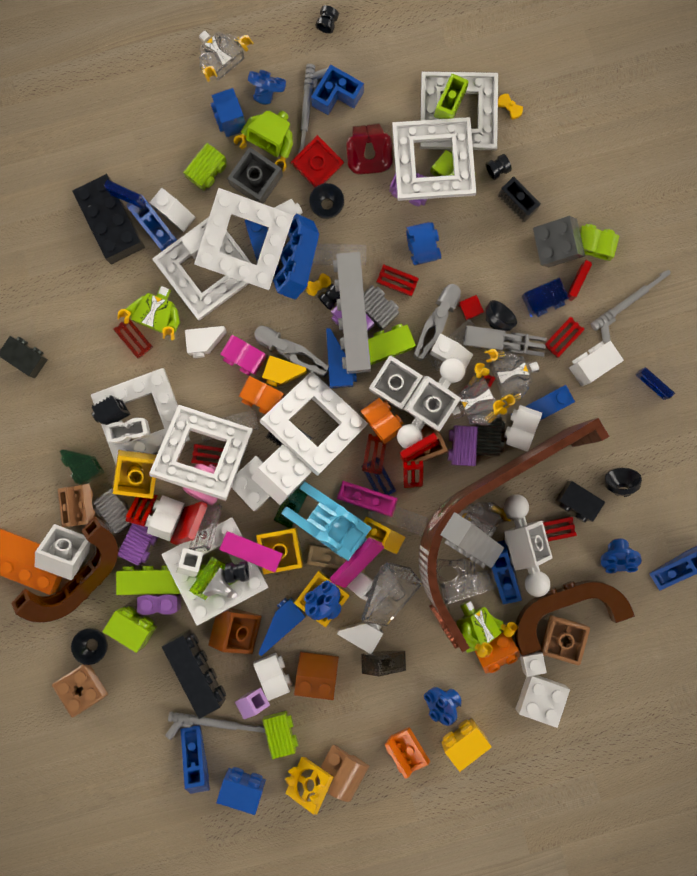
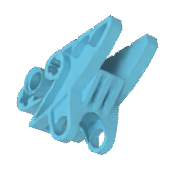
[281,481,371,561]

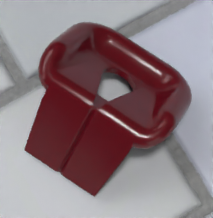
[346,124,393,175]

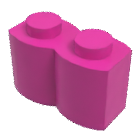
[220,335,267,376]

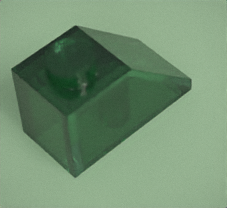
[274,485,308,529]

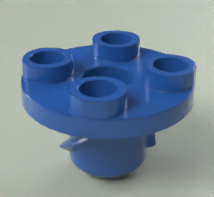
[248,70,286,105]
[600,539,642,574]
[304,580,341,620]
[424,687,462,726]

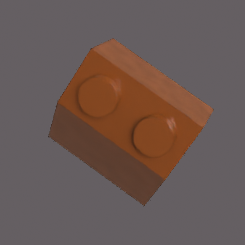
[208,608,262,654]
[294,651,339,700]

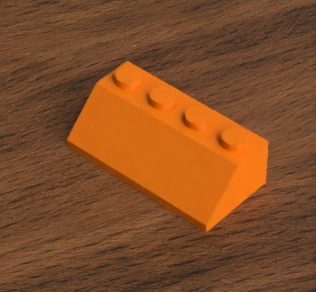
[0,528,63,595]

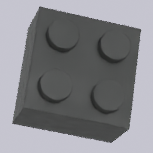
[227,147,283,204]
[533,216,585,268]

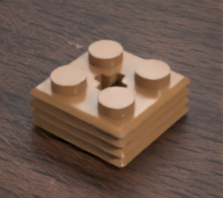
[540,615,590,665]
[52,664,108,718]

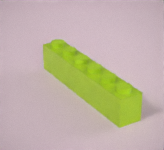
[116,564,237,595]

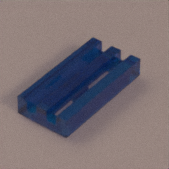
[104,180,147,209]
[635,367,675,400]
[361,457,396,495]

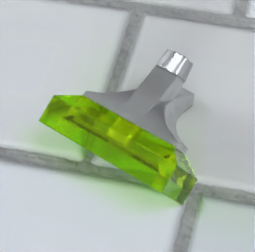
[189,556,238,600]

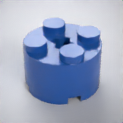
[406,222,441,266]

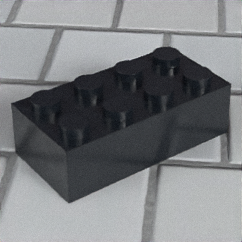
[72,174,145,265]
[162,630,226,719]

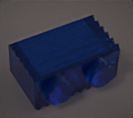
[522,277,569,318]

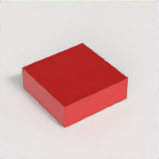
[458,295,484,321]

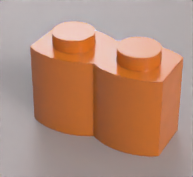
[239,376,285,415]
[360,398,404,444]

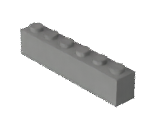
[333,252,371,374]
[440,512,504,568]

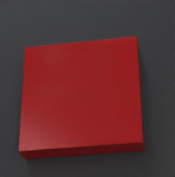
[291,135,345,188]
[170,501,208,545]

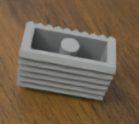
[364,285,399,330]
[93,488,135,534]

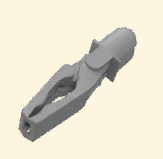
[413,284,461,361]
[254,326,329,377]
[463,326,547,357]

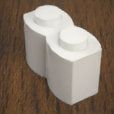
[504,405,542,452]
[105,418,151,444]
[145,495,185,541]
[253,653,293,701]

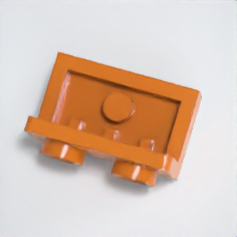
[474,633,520,674]
[385,727,430,779]

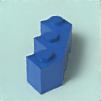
[273,213,319,300]

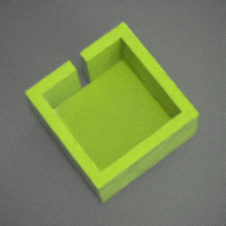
[102,606,157,653]

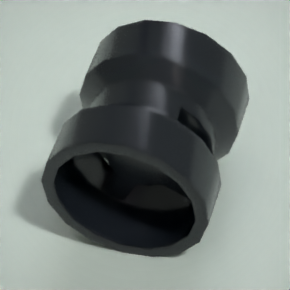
[315,5,339,34]
[485,154,512,180]
[317,283,340,310]
[224,561,249,583]

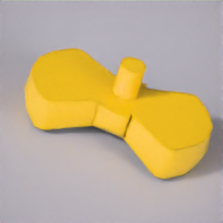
[498,94,523,120]
[305,273,331,296]

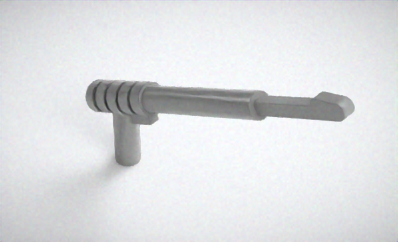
[298,64,329,154]
[591,270,671,343]
[165,711,265,740]

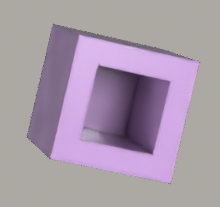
[235,688,270,719]

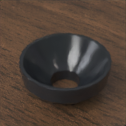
[309,183,344,219]
[485,300,517,331]
[605,468,642,497]
[71,628,108,665]

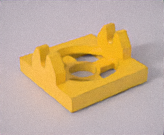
[285,757,334,815]

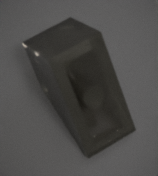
[361,650,406,677]

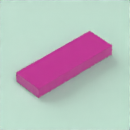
[337,481,398,517]
[219,531,283,573]
[330,537,385,588]

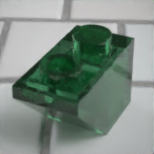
[59,450,105,485]

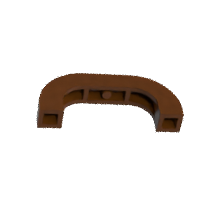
[11,516,118,623]
[515,580,635,656]

